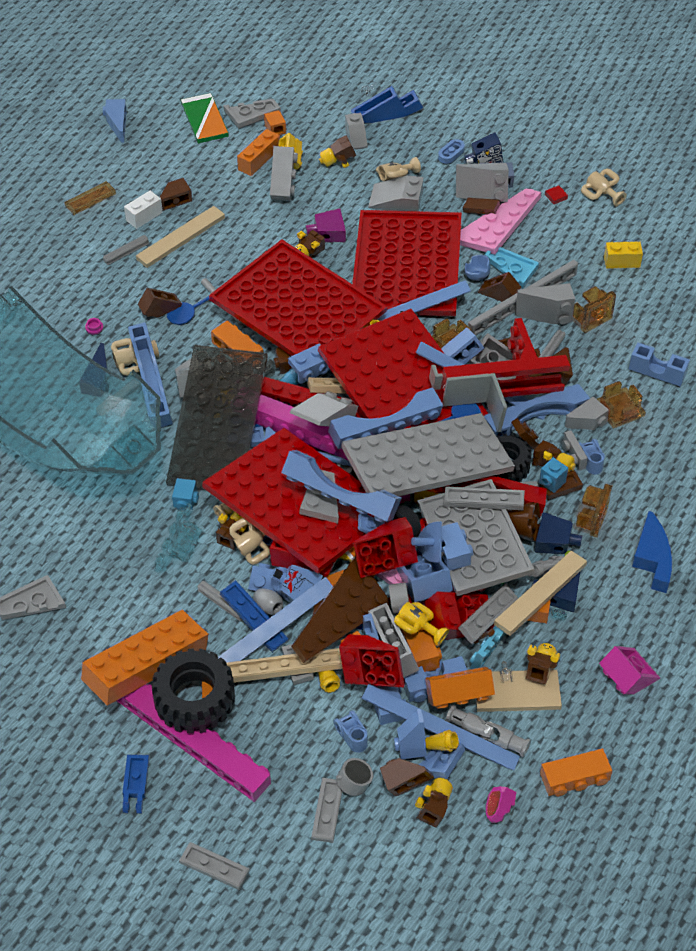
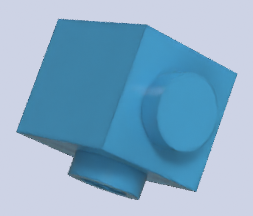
[539,457,568,493]
[172,478,199,510]

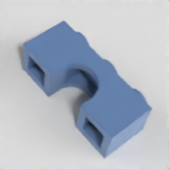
[629,342,690,387]
[404,656,467,702]

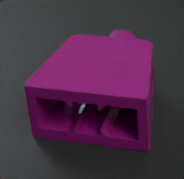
[305,208,346,242]

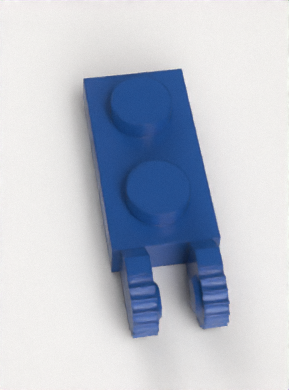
[122,755,150,814]

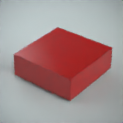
[545,185,568,205]

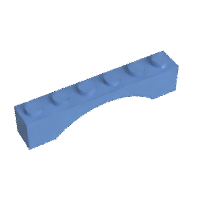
[128,322,173,429]
[484,384,590,436]
[328,387,443,449]
[281,450,401,523]

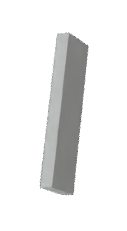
[444,487,525,510]
[458,583,518,644]

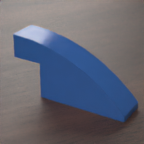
[351,86,423,123]
[632,511,672,593]

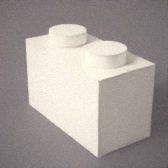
[124,191,163,229]

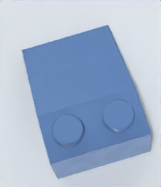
[396,548,453,602]

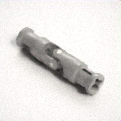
[445,705,531,757]

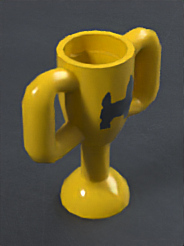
[394,602,449,646]

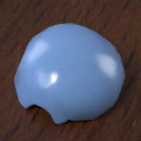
[464,255,491,281]

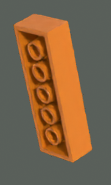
[81,609,209,705]

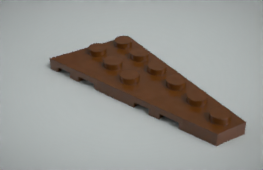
[291,556,391,663]

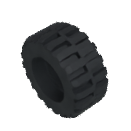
[152,648,235,733]

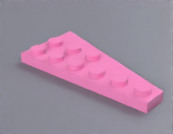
[460,188,541,254]

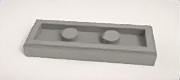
[311,778,342,843]
[179,842,250,890]

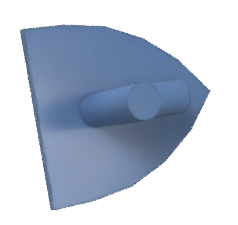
[411,521,442,562]

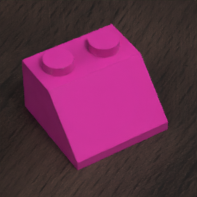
[599,646,660,695]

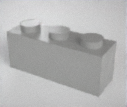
[270,146,298,200]

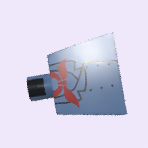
[270,565,323,603]

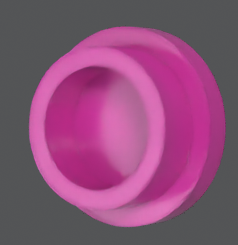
[85,318,103,334]

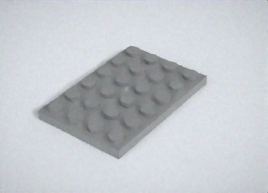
[417,479,534,596]

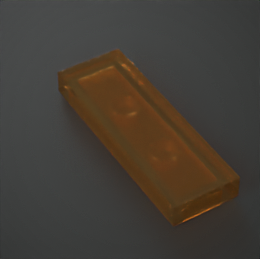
[64,181,116,215]

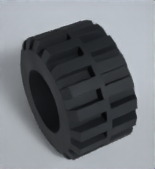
[493,434,532,482]

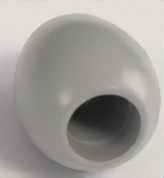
[253,588,283,615]

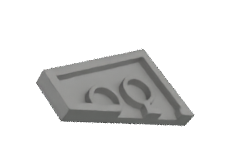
[223,99,281,129]
[299,470,339,523]
[0,575,66,620]

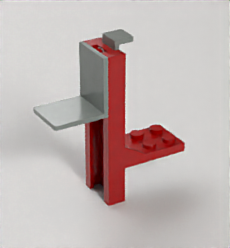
[429,318,570,432]

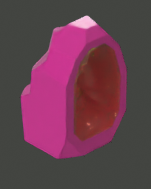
[486,786,516,823]

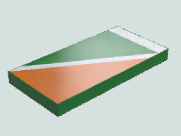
[181,93,229,144]

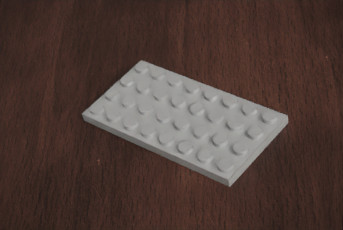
[341,413,515,496]

